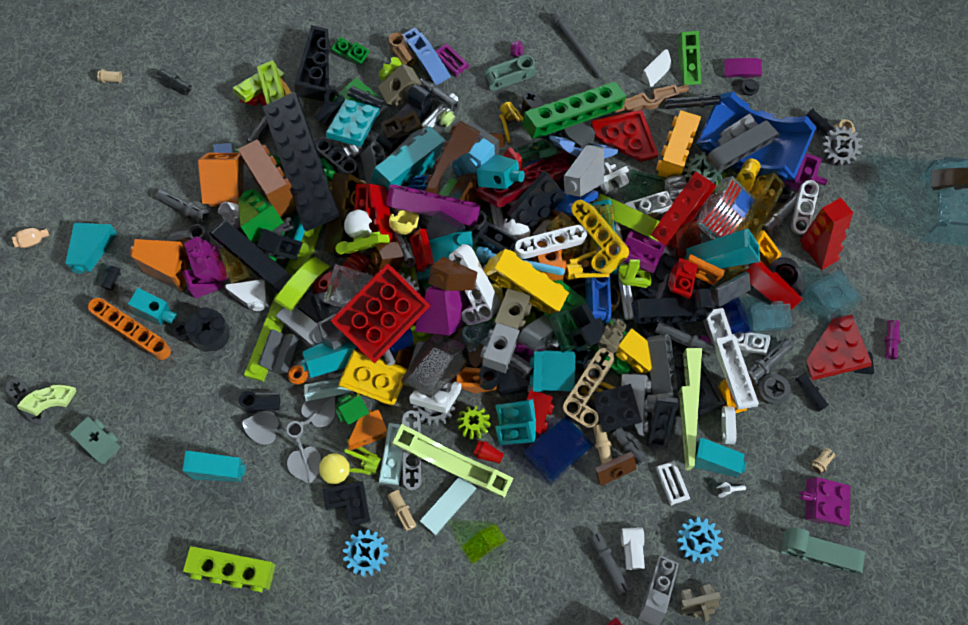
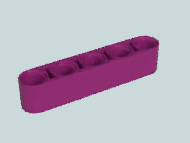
[386,185,480,226]

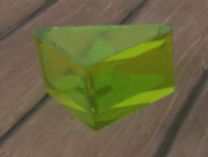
[462,524,507,564]

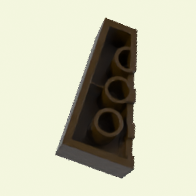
[324,173,365,258]

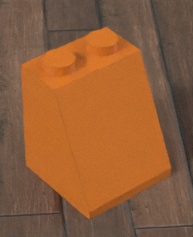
[198,153,244,206]
[130,239,190,292]

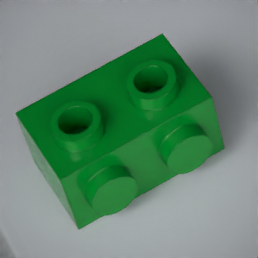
[335,392,370,425]

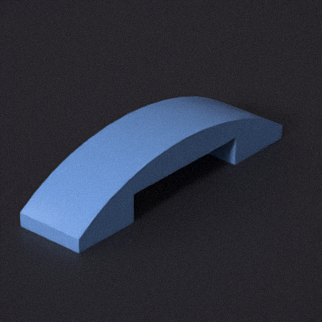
[549,135,618,159]

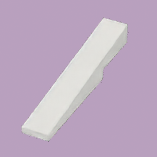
[703,308,759,409]

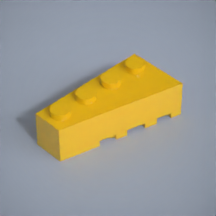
[484,249,569,316]

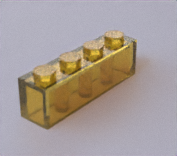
[727,173,786,239]

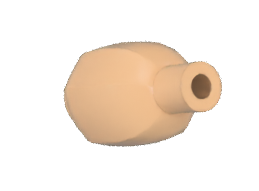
[12,228,50,248]

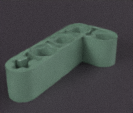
[781,527,865,574]

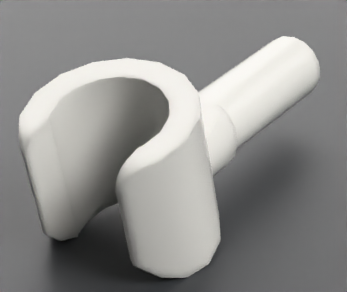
[716,482,746,498]

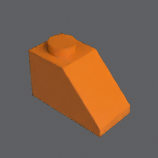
[347,410,388,450]

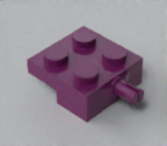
[773,153,828,194]
[624,229,665,273]
[184,236,228,282]
[799,477,850,527]

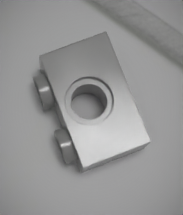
[480,323,520,373]

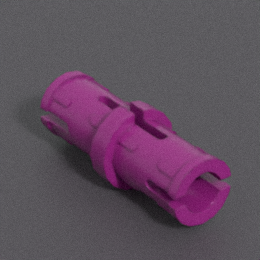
[884,320,901,360]

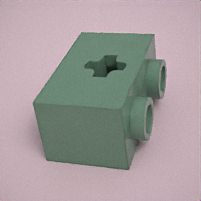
[70,417,121,464]

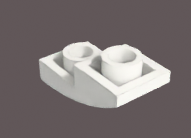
[730,326,771,356]

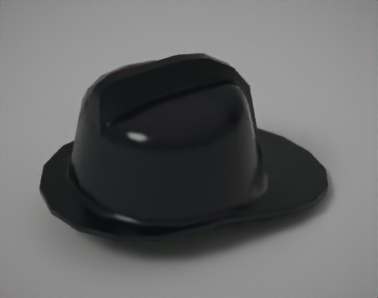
[769,257,805,296]

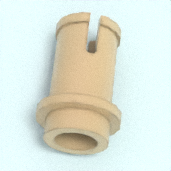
[97,69,122,83]
[811,448,835,474]

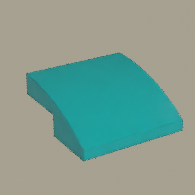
[495,399,536,446]

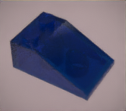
[523,417,594,486]

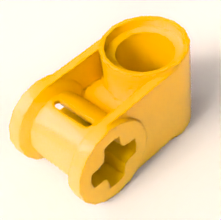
[732,158,761,194]

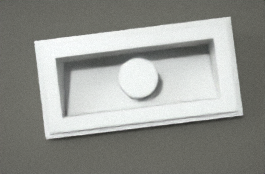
[642,49,672,87]

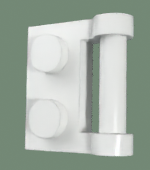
[409,373,461,414]

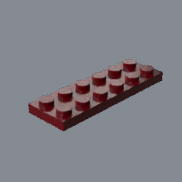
[475,150,577,208]

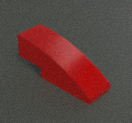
[745,261,803,312]

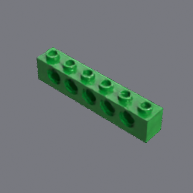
[522,82,627,139]

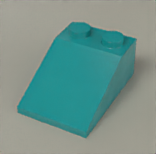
[416,231,473,281]

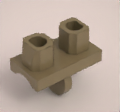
[596,318,626,354]
[681,584,721,623]

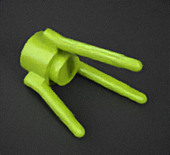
[344,439,381,476]

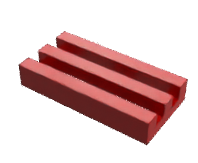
[410,229,434,272]

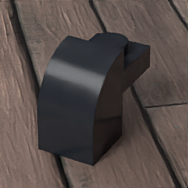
[568,303,604,352]

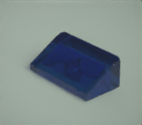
[721,297,753,334]

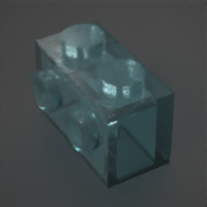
[747,301,793,333]

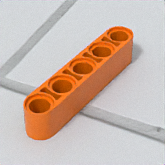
[88,298,171,360]

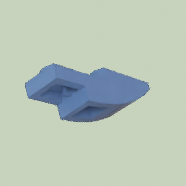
[402,28,450,85]

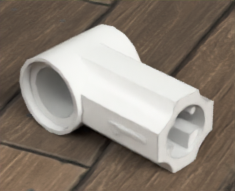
[621,527,645,570]

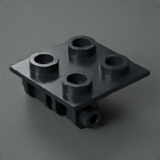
[592,384,642,433]

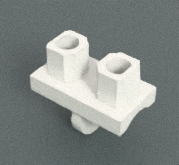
[596,162,629,195]

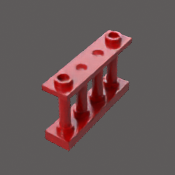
[650,171,717,248]

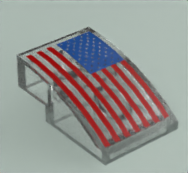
[696,176,757,240]

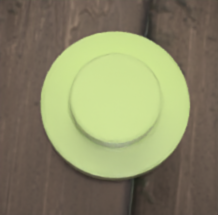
[439,111,455,127]

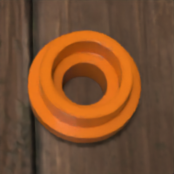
[288,365,308,385]

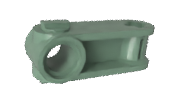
[483,55,536,90]

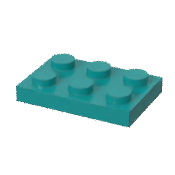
[326,99,379,147]

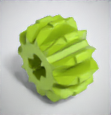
[457,405,491,440]

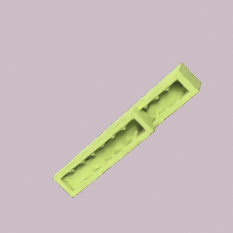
[678,348,702,470]

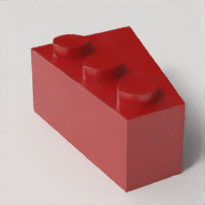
[352,184,395,243]

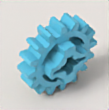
[676,517,723,564]
[343,530,389,577]

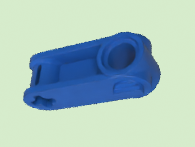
[585,270,611,324]

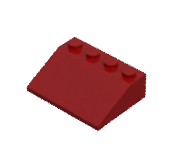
[330,263,431,364]

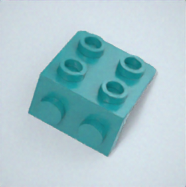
[530,350,575,392]

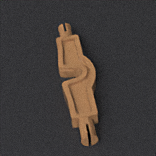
[614,84,689,113]

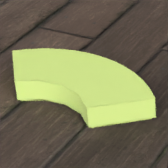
[17,385,76,416]

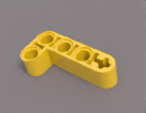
[571,200,629,274]

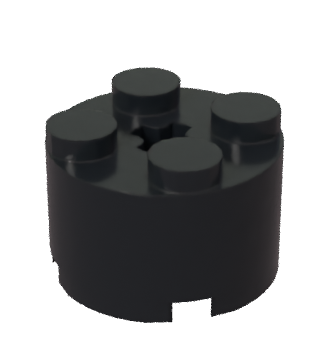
[185,307,230,352]

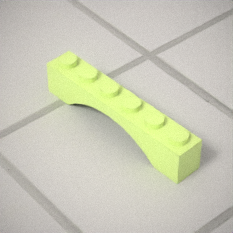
[391,424,513,497]

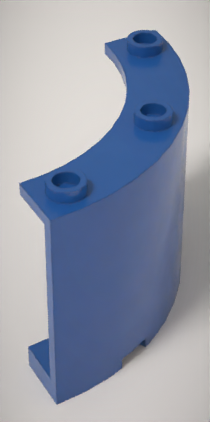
[696,91,817,181]

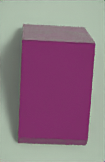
[183,270,223,299]

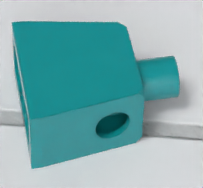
[476,154,525,189]
[128,287,177,326]

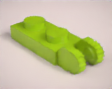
[335,232,390,254]

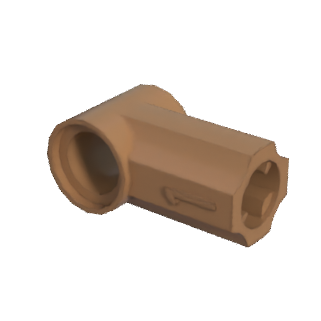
[389,32,417,67]

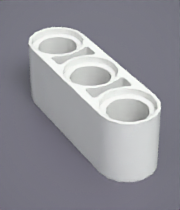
[791,180,819,235]

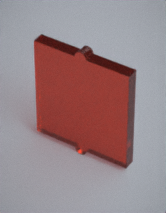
[673,218,701,260]

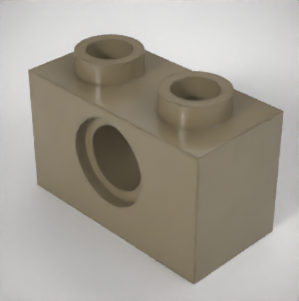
[378,64,421,107]
[494,288,532,332]

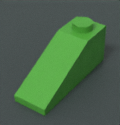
[677,31,701,85]

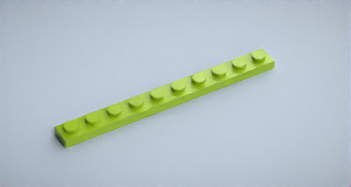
[244,224,325,383]

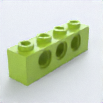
[183,546,276,593]

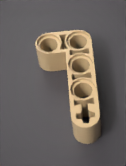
[563,348,614,428]

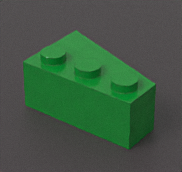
[238,189,284,243]

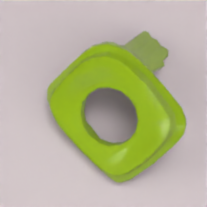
[618,260,651,288]

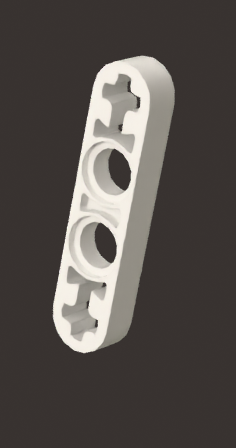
[514,225,587,259]

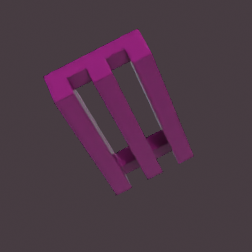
[435,43,469,77]

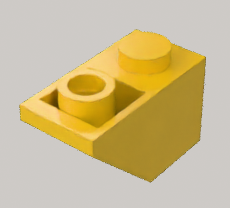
[616,329,652,375]

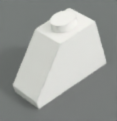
[226,280,269,311]

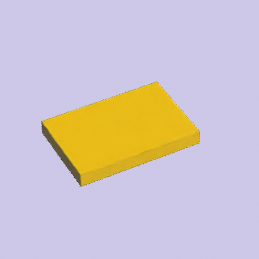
[338,348,409,407]

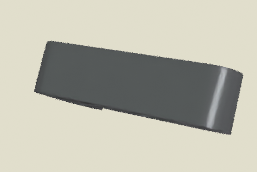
[647,334,679,413]

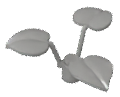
[242,396,335,483]

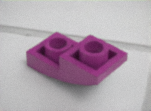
[724,58,762,79]

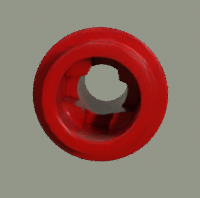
[473,440,504,464]

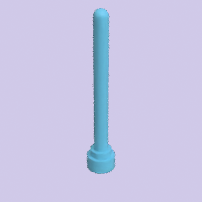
[475,247,565,275]

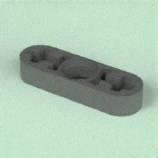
[5,378,49,426]

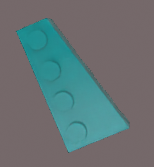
[371,126,445,194]

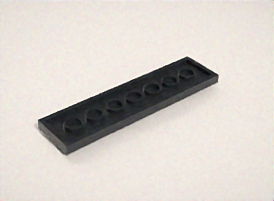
[263,92,340,232]

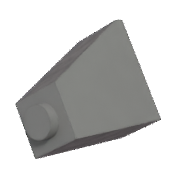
[564,145,604,197]

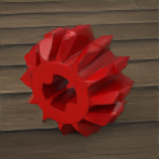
[341,252,371,285]

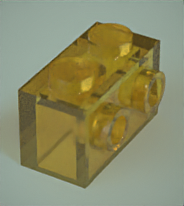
[546,212,590,259]

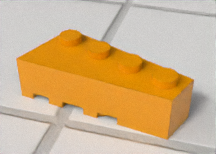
[656,110,701,180]

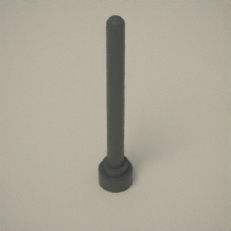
[550,11,602,78]

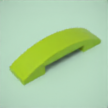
[596,194,660,242]
[274,257,331,311]

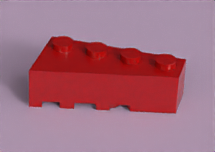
[800,197,853,270]

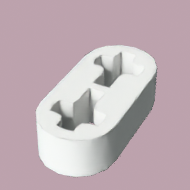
[721,406,736,444]

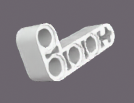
[449,244,501,325]

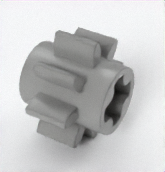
[341,142,364,158]

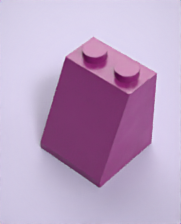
[415,285,467,336]

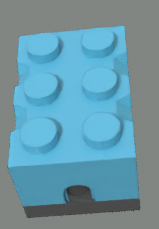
[452,120,499,176]

